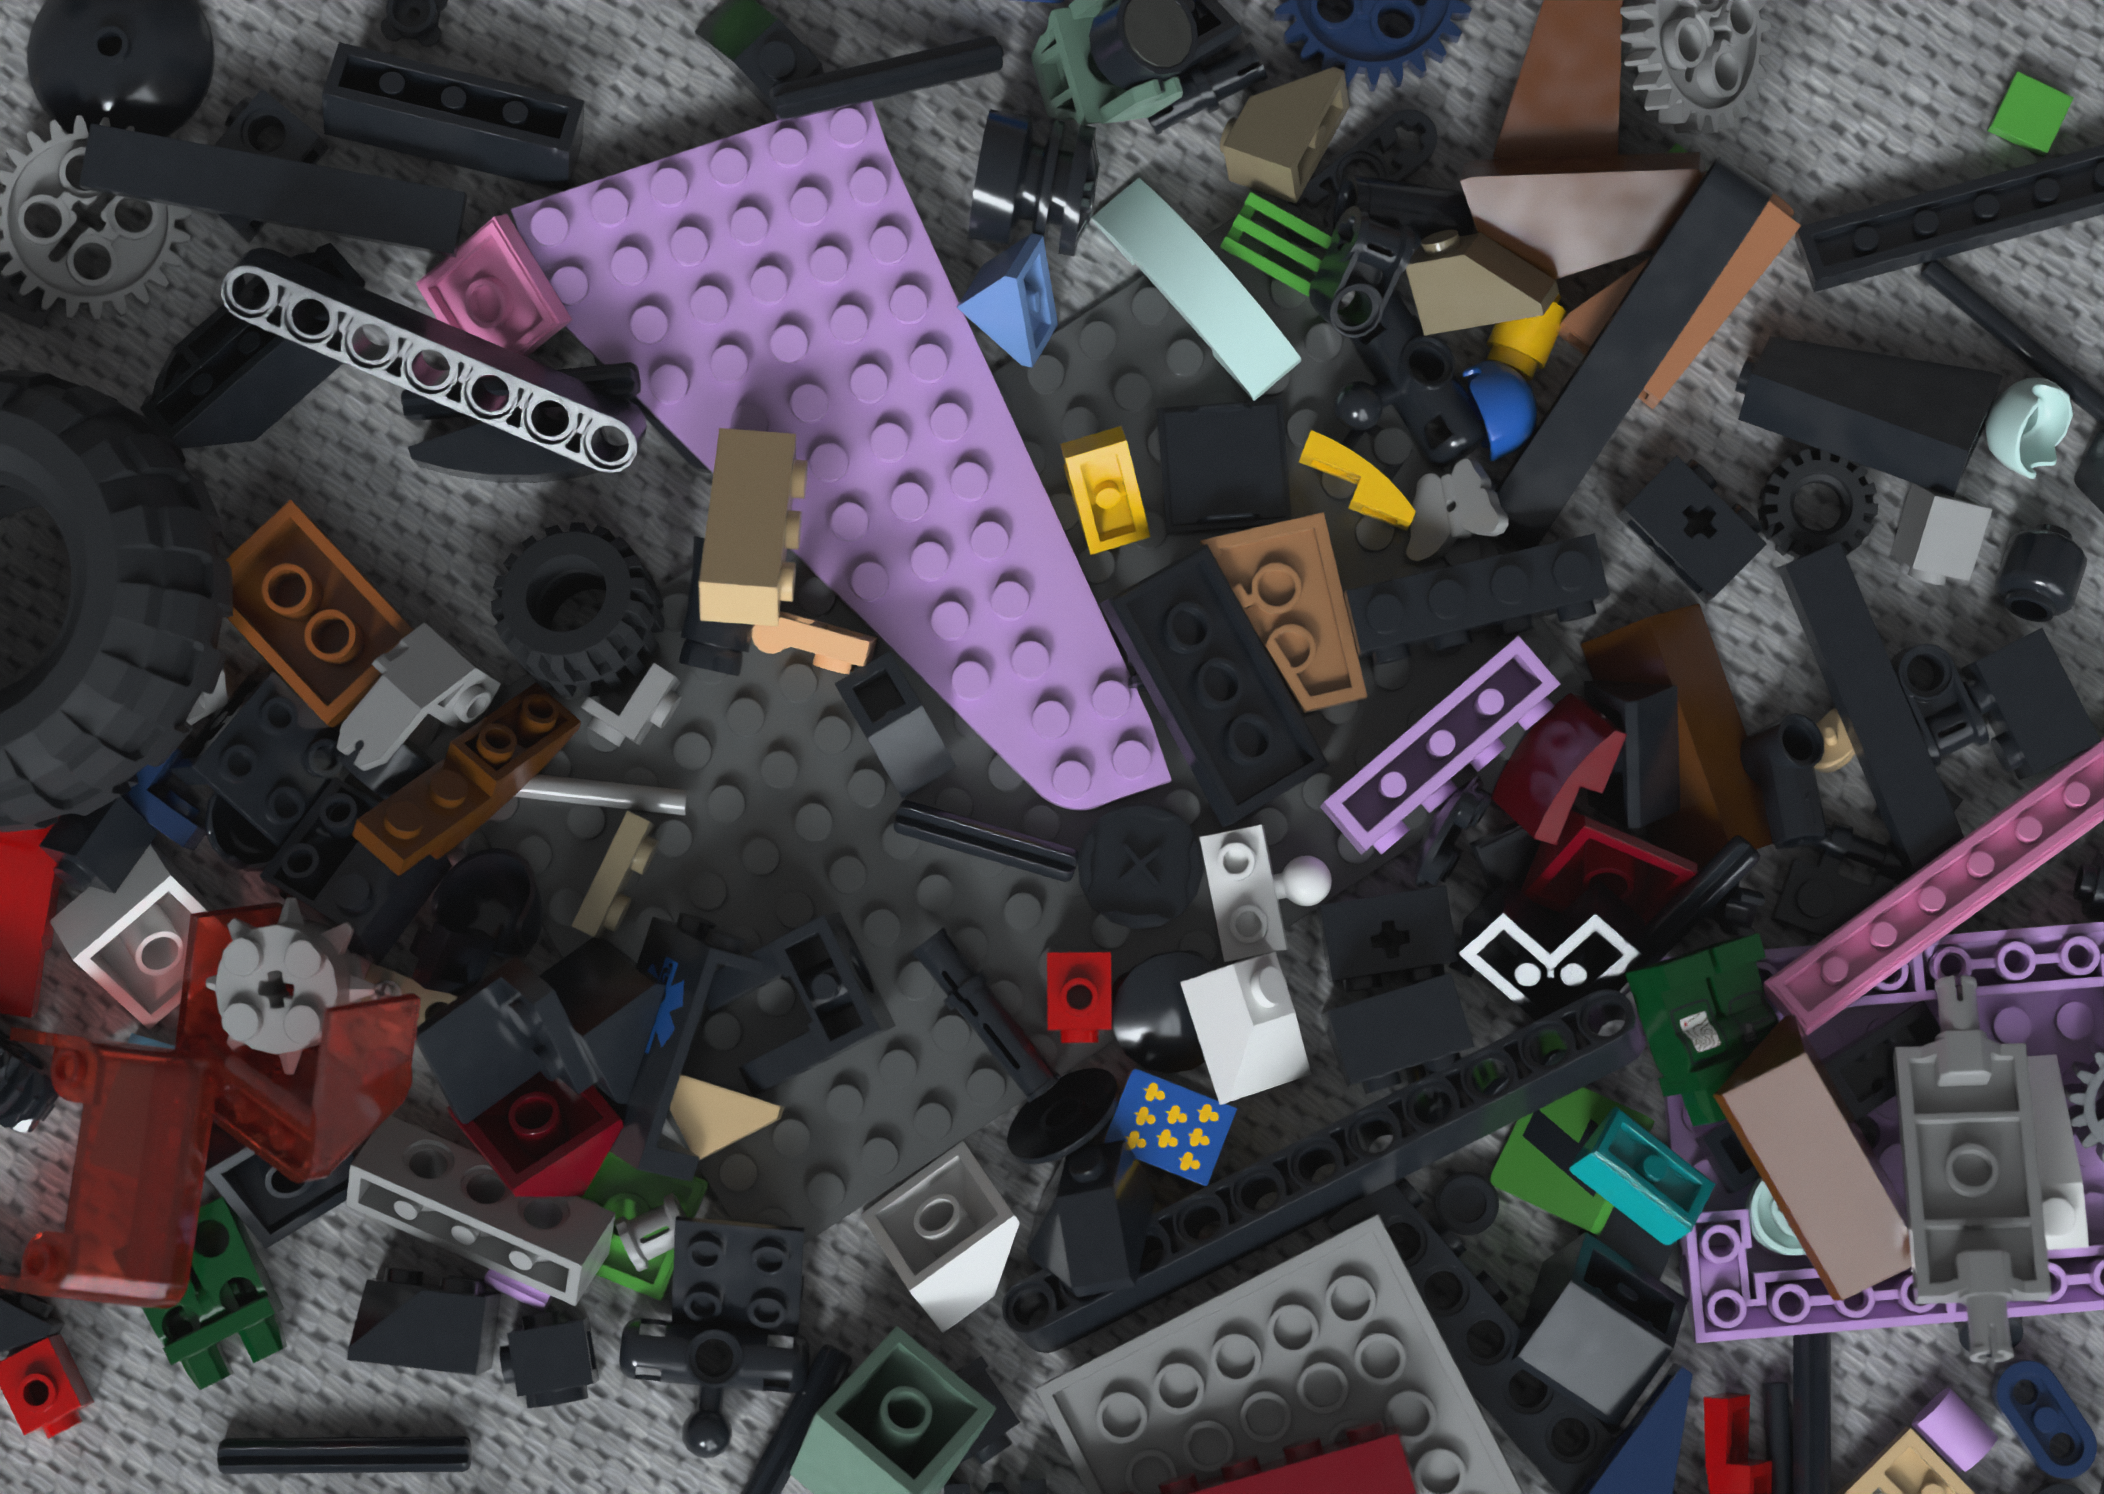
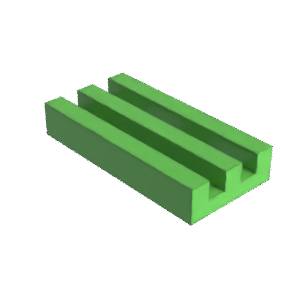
[1220,192,1332,298]

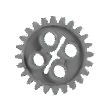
[1620,0,1771,135]
[0,115,191,322]

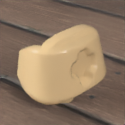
[1814,708,1855,773]

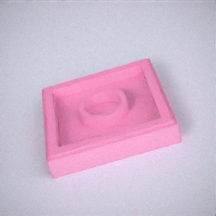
[415,214,572,377]

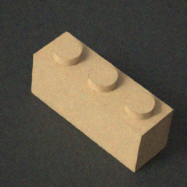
[699,428,808,626]

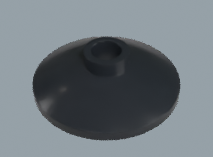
[1007,1068,1121,1164]

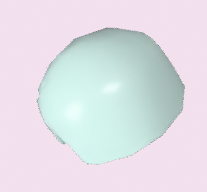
[1985,378,2073,479]

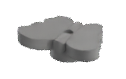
[1406,459,1508,563]

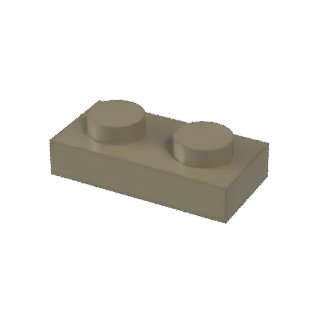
[571,811,659,939]

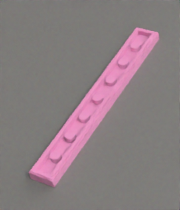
[1763,737,2104,1036]

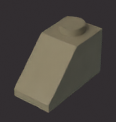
[1220,67,1350,204]
[1406,230,1559,336]

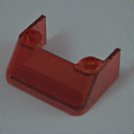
[173,902,421,1183]
[0,1027,218,1309]

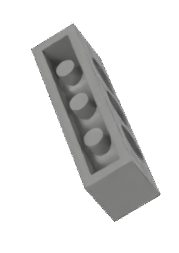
[346,1114,616,1306]

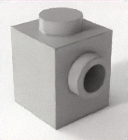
[1890,483,1992,585]

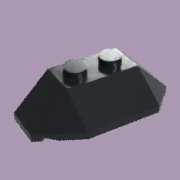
[140,243,366,449]

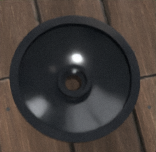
[27,0,215,137]

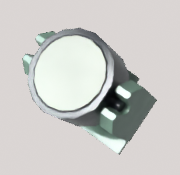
[1031,0,1199,125]

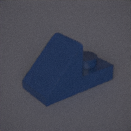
[121,749,206,850]

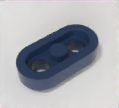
[1991,1359,2097,1479]

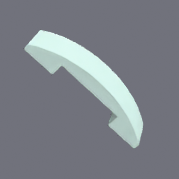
[1092,178,1301,401]

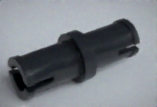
[1148,42,1268,135]

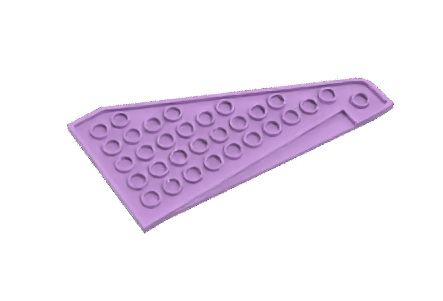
[511,101,1172,810]

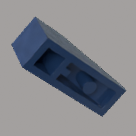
[1577,1363,1693,1494]

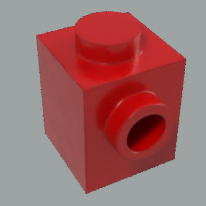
[1047,952,1112,1043]
[0,1334,94,1439]

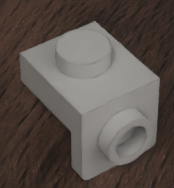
[581,663,682,747]

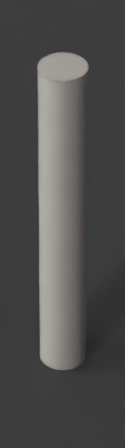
[514,774,689,815]

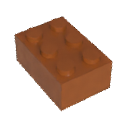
[225,499,415,731]

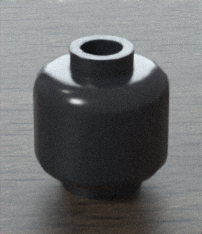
[1995,524,2087,622]

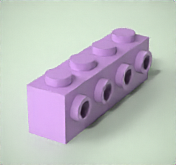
[1320,636,1560,855]

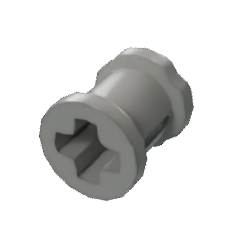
[615,1192,687,1272]

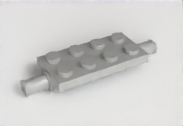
[1893,976,2051,1362]

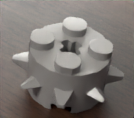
[206,897,376,1074]

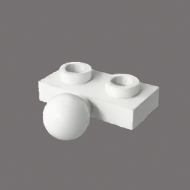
[1200,825,1332,962]

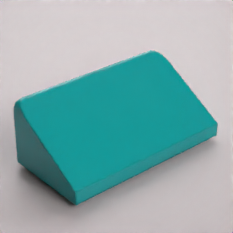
[1569,1107,1716,1245]

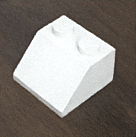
[50,843,232,1030]

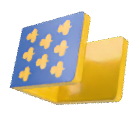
[1103,1069,1237,1186]

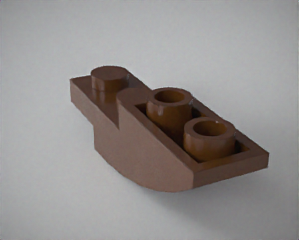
[352,682,581,876]

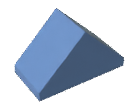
[957,233,1058,368]

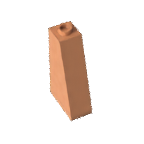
[1559,193,1801,409]

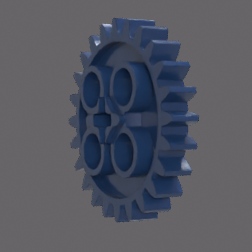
[1273,0,1471,91]

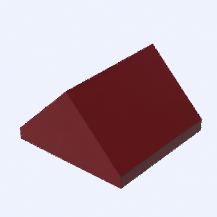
[1521,810,1697,927]
[447,1071,624,1197]

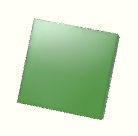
[1987,71,2074,157]

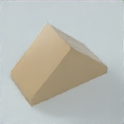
[669,1074,784,1160]

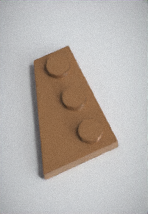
[1200,512,1367,713]

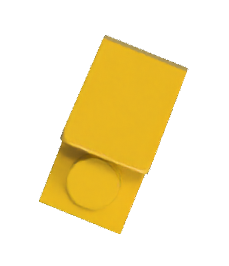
[1060,426,1151,555]

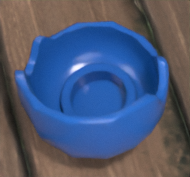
[1463,360,1538,461]

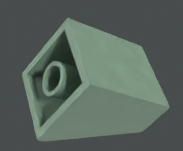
[789,1326,996,1494]

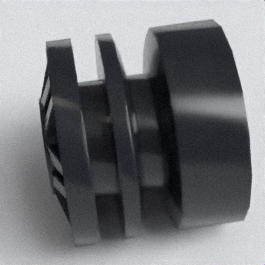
[968,109,1100,257]

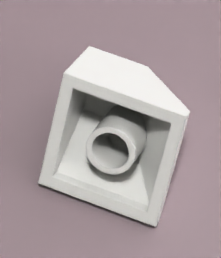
[1180,952,1311,1105]
[860,1141,1020,1333]

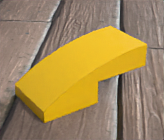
[1299,430,1416,531]

